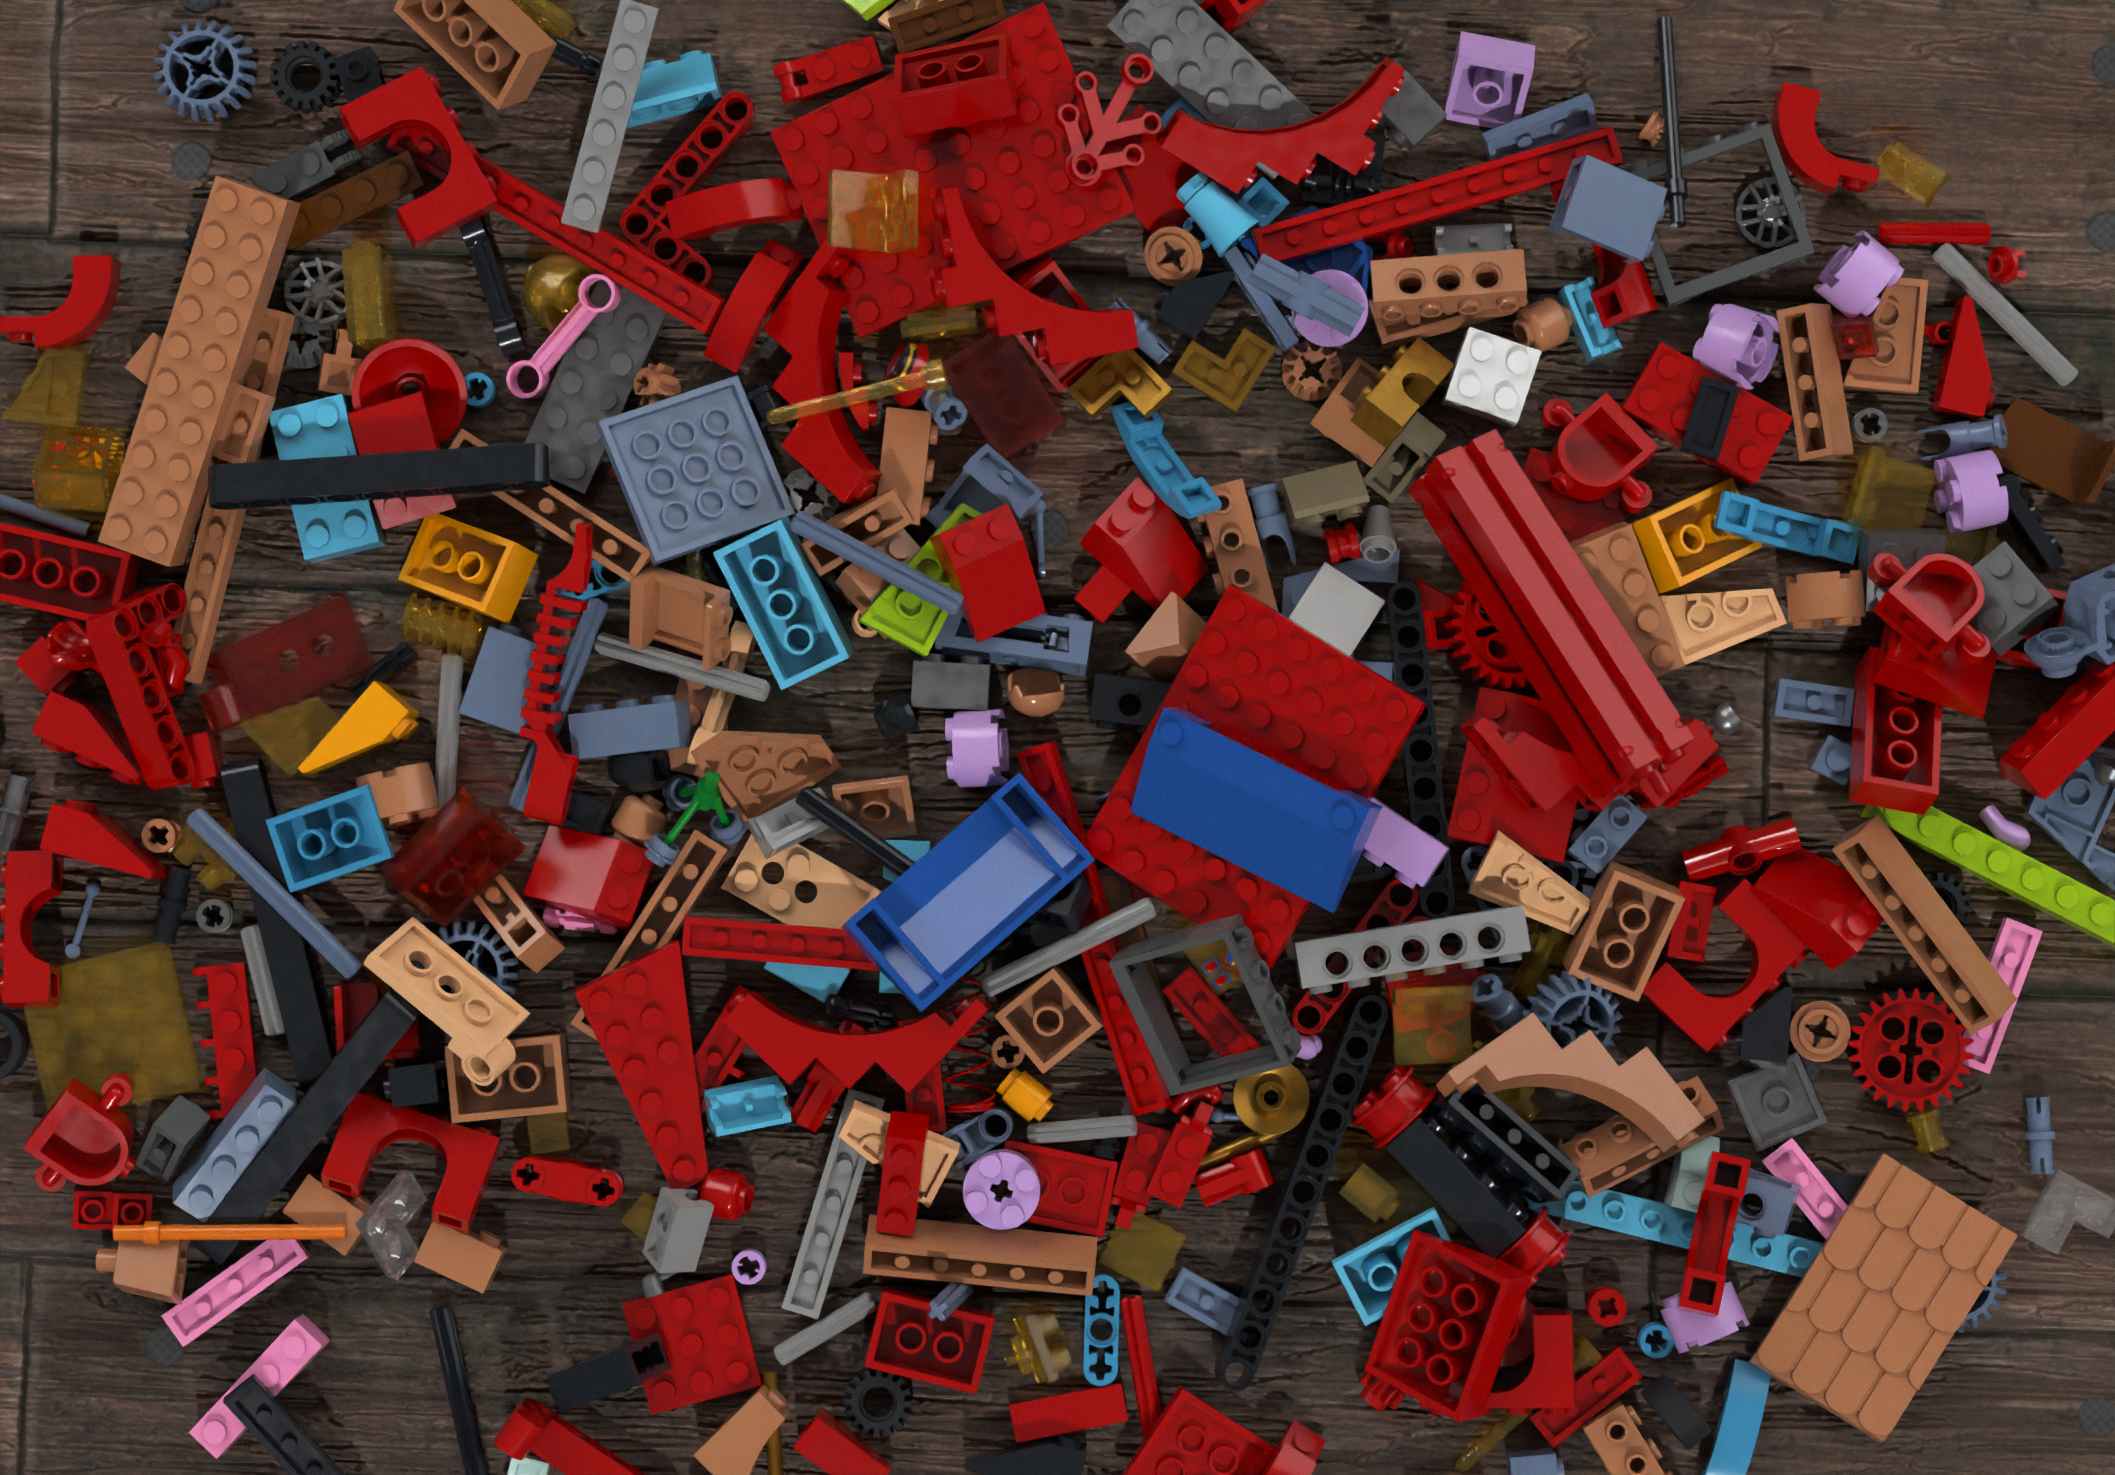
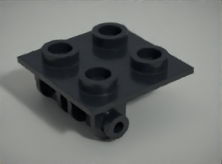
[1301,132,1386,205]

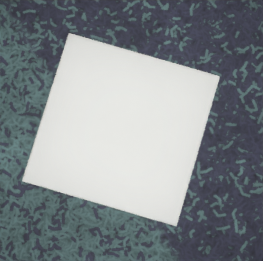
[1289,562,1385,656]

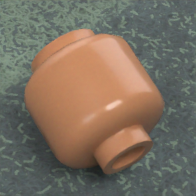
[1513,298,1572,352]
[611,792,668,848]

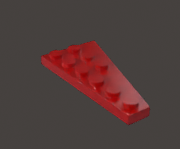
[573,939,708,1189]

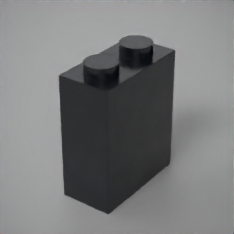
[547,1332,672,1412]

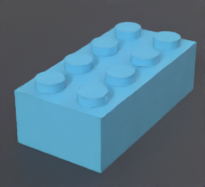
[269,394,387,564]
[713,515,855,690]

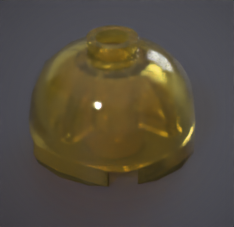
[522,254,597,332]

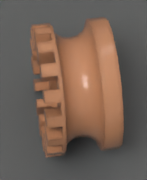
[1637,109,1664,148]
[991,1034,1025,1069]

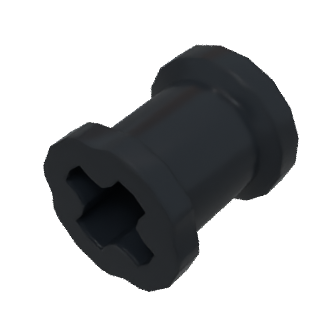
[747,382,793,430]

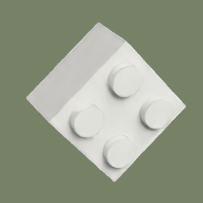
[1441,327,1542,428]

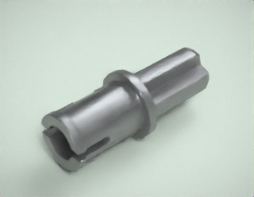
[0,774,35,851]

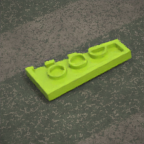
[857,503,982,657]

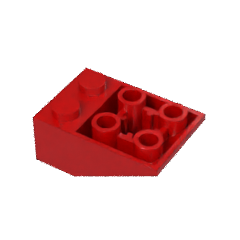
[31,691,144,785]

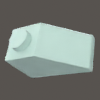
[1664,1136,1720,1213]

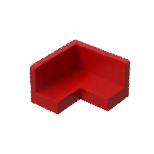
[333,982,422,1060]

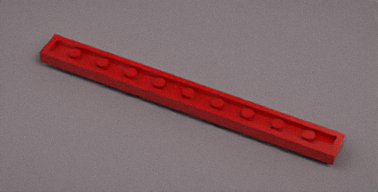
[1251,126,1624,263]
[386,129,726,334]
[1016,741,1173,1117]

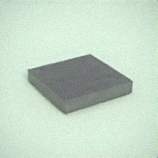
[1725,1051,1828,1152]

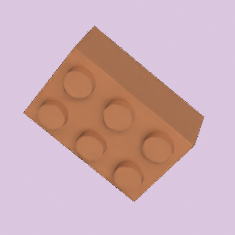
[1562,860,1685,1002]
[444,1033,572,1123]

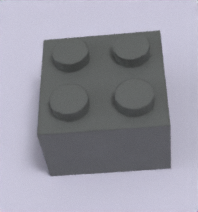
[1970,541,2061,657]

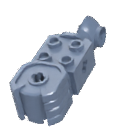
[2024,563,2115,678]

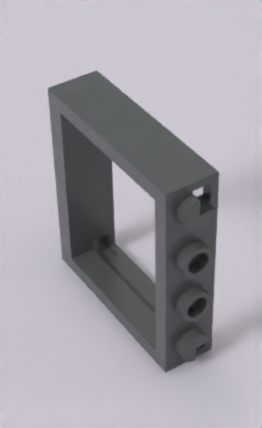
[1627,121,1815,308]
[1108,913,1302,1096]

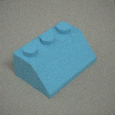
[627,50,722,129]
[1331,1207,1452,1326]

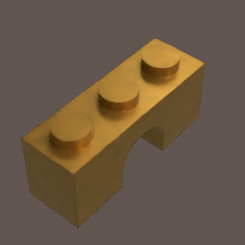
[1350,337,1454,449]

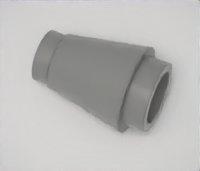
[1359,505,1397,564]

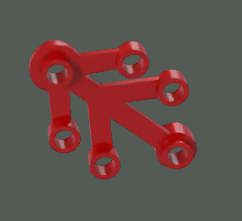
[1054,53,1162,187]

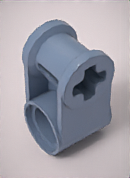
[940,1106,1014,1169]

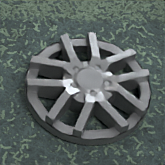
[1735,177,1806,249]
[284,257,356,326]

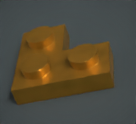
[1171,328,1276,414]
[1067,349,1175,420]

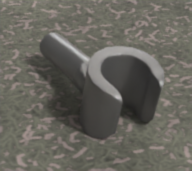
[641,1272,678,1298]

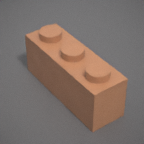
[877,407,939,528]

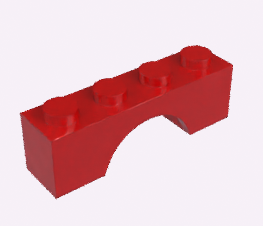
[1549,180,1659,329]
[0,850,64,1009]

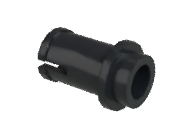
[1091,1110,1123,1160]

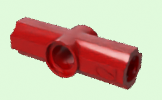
[1681,818,1802,883]
[790,1020,870,1133]

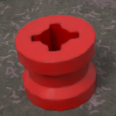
[1322,521,1361,565]
[1585,1285,1627,1327]

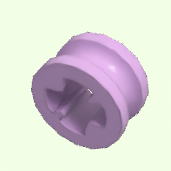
[731,1249,767,1285]

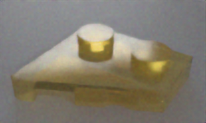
[3,348,88,429]
[239,697,341,777]

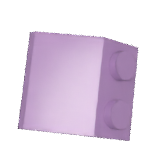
[1444,31,1535,129]

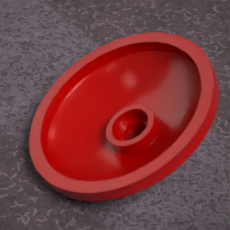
[351,338,468,443]

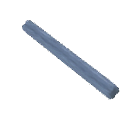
[509,597,608,812]
[186,808,362,978]

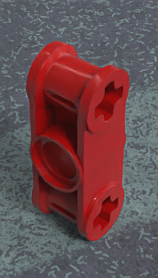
[511,1155,624,1207]

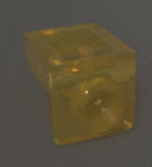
[1942,520,2000,565]

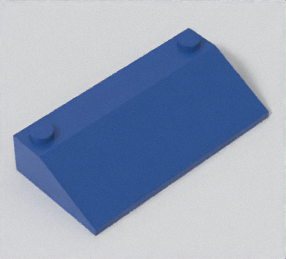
[1130,707,1383,913]
[841,773,1095,1012]

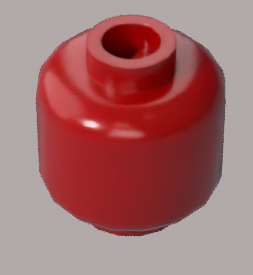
[695,1168,755,1222]

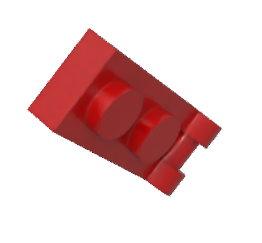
[772,35,885,104]

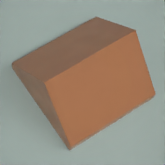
[1124,591,1207,682]
[832,775,917,844]

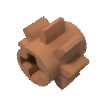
[633,363,681,407]

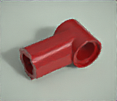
[1194,1147,1275,1208]

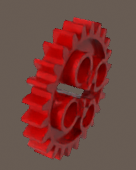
[1444,581,1531,691]
[1848,988,1974,1112]

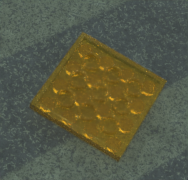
[24,942,203,1110]

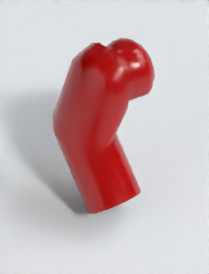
[1168,1084,1223,1117]

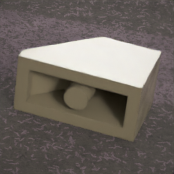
[1363,412,1447,504]

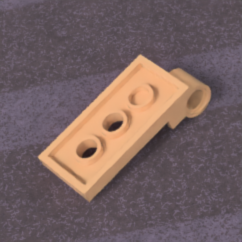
[721,834,882,929]
[363,917,530,1086]

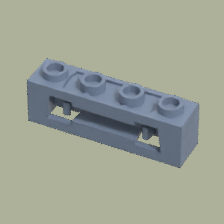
[935,608,1093,676]

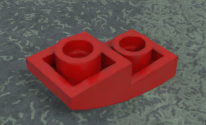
[838,352,878,433]
[72,1189,153,1232]

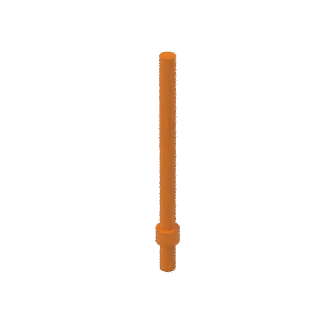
[113,1221,347,1244]

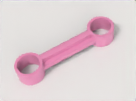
[506,274,621,398]

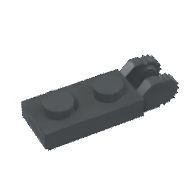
[251,129,362,200]

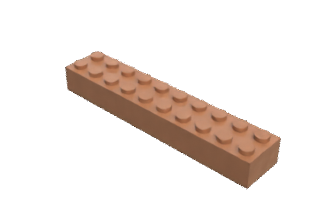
[98,176,301,567]

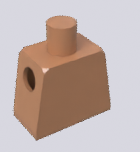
[96,1224,190,1304]

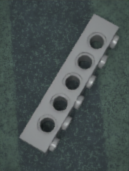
[1292,905,1531,995]

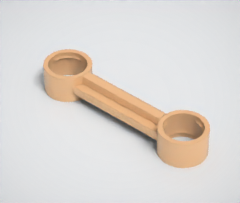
[687,620,757,767]

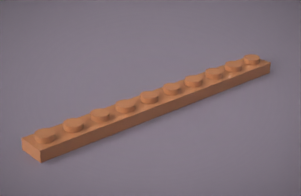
[172,308,296,684]

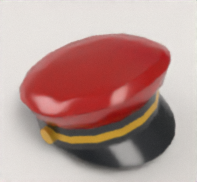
[877,339,930,408]

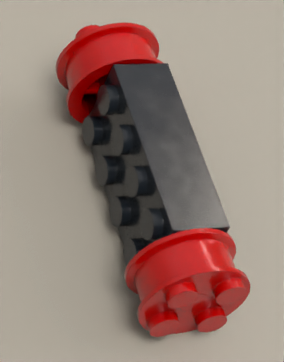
[1351,1063,1572,1290]

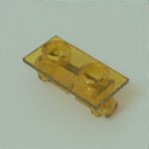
[1511,922,1570,999]

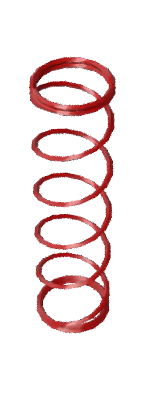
[941,977,996,1113]

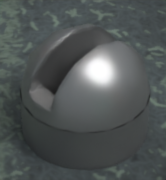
[1710,702,1744,735]
[2094,755,2115,787]

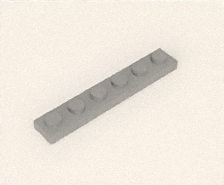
[560,0,659,233]
[782,1088,886,1319]

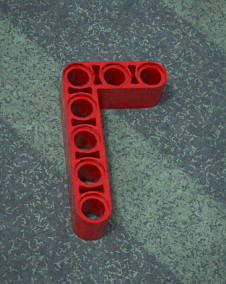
[619,91,756,290]
[86,583,195,791]
[493,1397,646,1475]

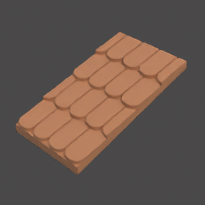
[1748,1154,2018,1443]

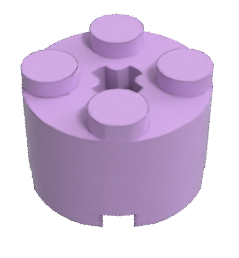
[1813,230,1905,319]
[1291,269,1368,348]
[1693,303,1779,390]
[1934,450,2009,534]
[945,709,1009,788]
[963,1149,1041,1230]
[1660,1281,1750,1354]

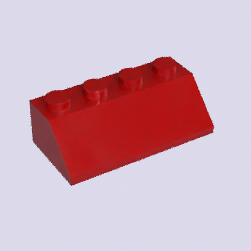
[1999,660,2115,801]

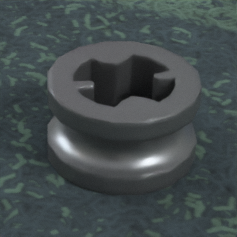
[1850,408,1888,443]
[196,899,234,933]

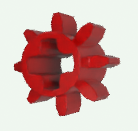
[1360,1372,1406,1412]

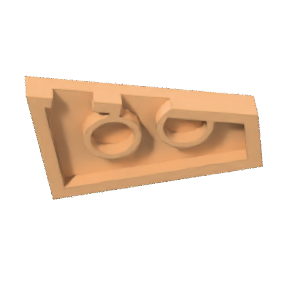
[1659,588,1787,665]
[1468,830,1590,935]
[838,1100,960,1208]

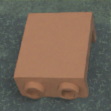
[629,564,733,671]

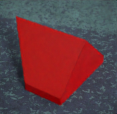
[1415,576,1482,651]

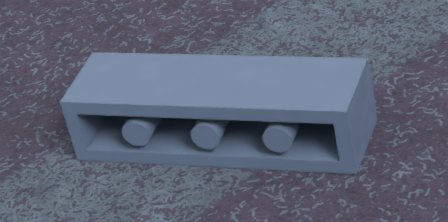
[172,1068,297,1223]

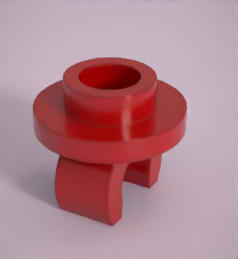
[1374,229,1413,260]
[1987,246,2027,284]

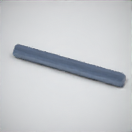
[791,511,964,615]

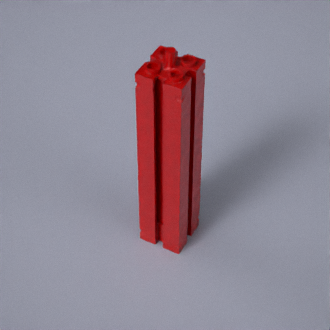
[1409,429,1695,799]

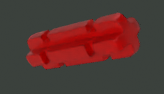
[1662,755,1729,809]

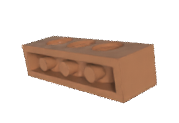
[1370,249,1527,321]

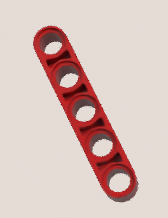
[1290,878,1419,1035]

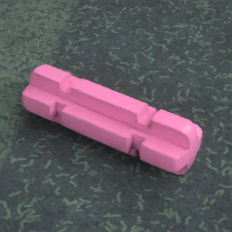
[543,905,617,934]

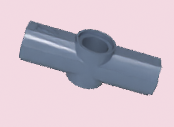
[1247,253,1365,337]

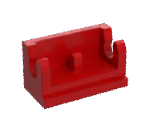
[1661,880,1717,963]

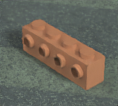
[1776,303,1854,461]
[1196,478,1278,611]
[1562,1076,1725,1198]
[1581,1399,1673,1475]

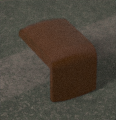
[1988,397,2115,506]

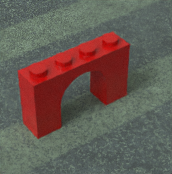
[339,66,500,250]
[1642,878,1809,1053]
[321,1092,500,1234]
[1676,1151,1752,1317]
[1420,1310,1576,1415]

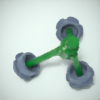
[644,771,747,867]

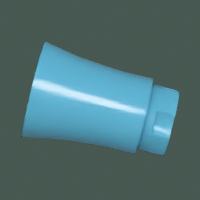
[1176,171,1260,258]

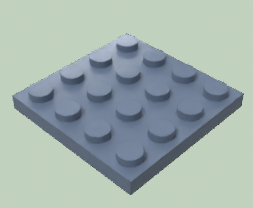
[596,375,795,566]

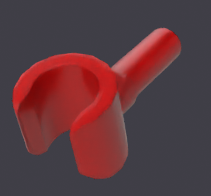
[1924,321,1954,345]

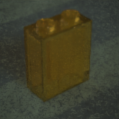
[342,241,399,351]

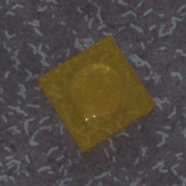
[527,1112,572,1155]
[621,1191,657,1241]

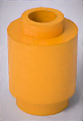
[996,1068,1054,1123]

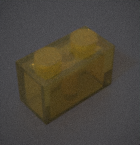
[1339,1163,1401,1222]

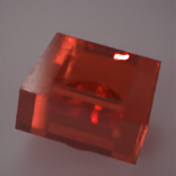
[1831,316,1880,360]

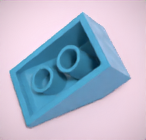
[265,784,394,893]

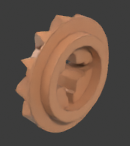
[1144,225,1205,286]
[1281,340,1342,401]
[1789,1001,1851,1062]

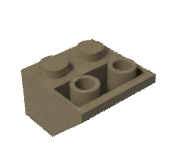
[1280,461,1370,530]

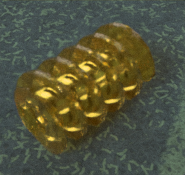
[401,592,486,660]

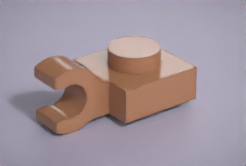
[317,329,362,397]

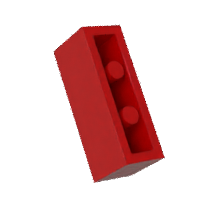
[876,1111,930,1237]

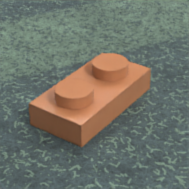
[212,384,276,463]

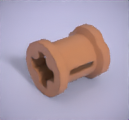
[141,819,184,853]

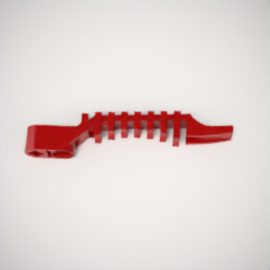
[519,521,593,826]

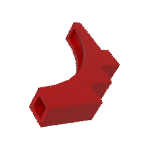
[1156,56,1405,194]
[930,185,1139,366]

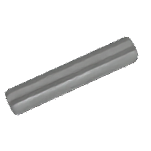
[240,924,285,1036]
[1027,1115,1137,1144]
[773,1292,878,1365]

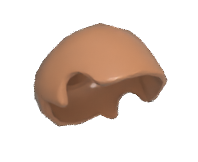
[1007,668,1065,717]

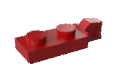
[1144,1101,1215,1208]
[1111,1122,1170,1230]

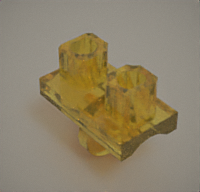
[1877,141,1951,208]
[171,824,240,891]
[1004,1313,1072,1383]

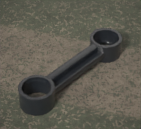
[459,216,527,358]

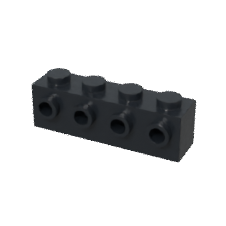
[1428,1083,1581,1203]

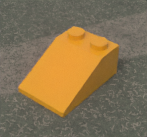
[1630,478,1763,594]
[398,513,539,625]
[298,681,421,775]

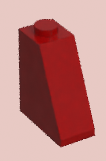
[793,1406,893,1475]

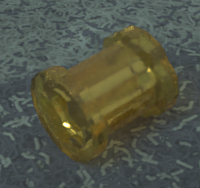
[1906,1107,1950,1154]

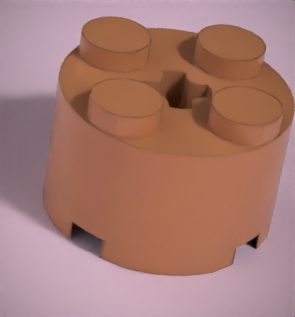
[1785,570,1866,630]
[355,763,441,828]

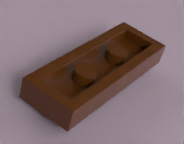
[888,0,1008,54]

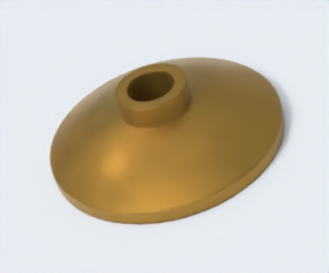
[1233,1064,1310,1135]

